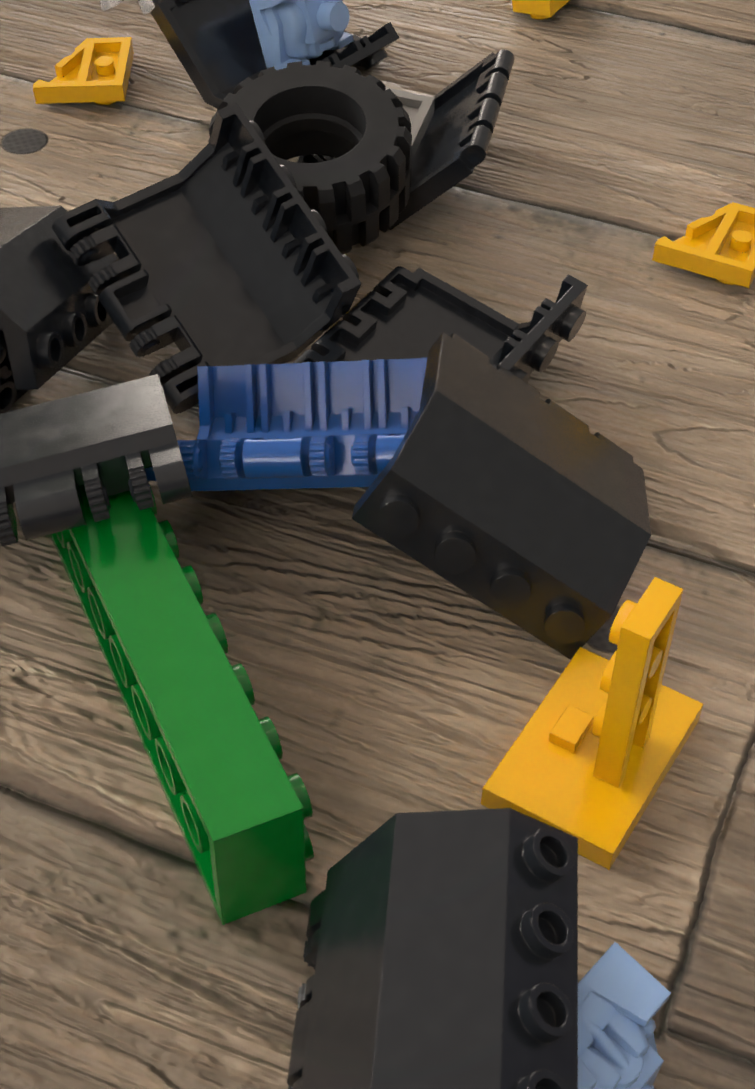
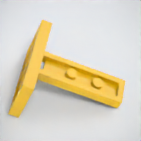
[481,577,703,870]

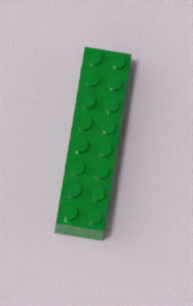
[50,484,314,925]

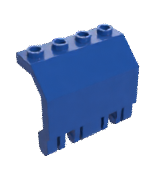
[145,357,427,491]

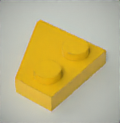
[33,37,134,105]
[652,202,755,288]

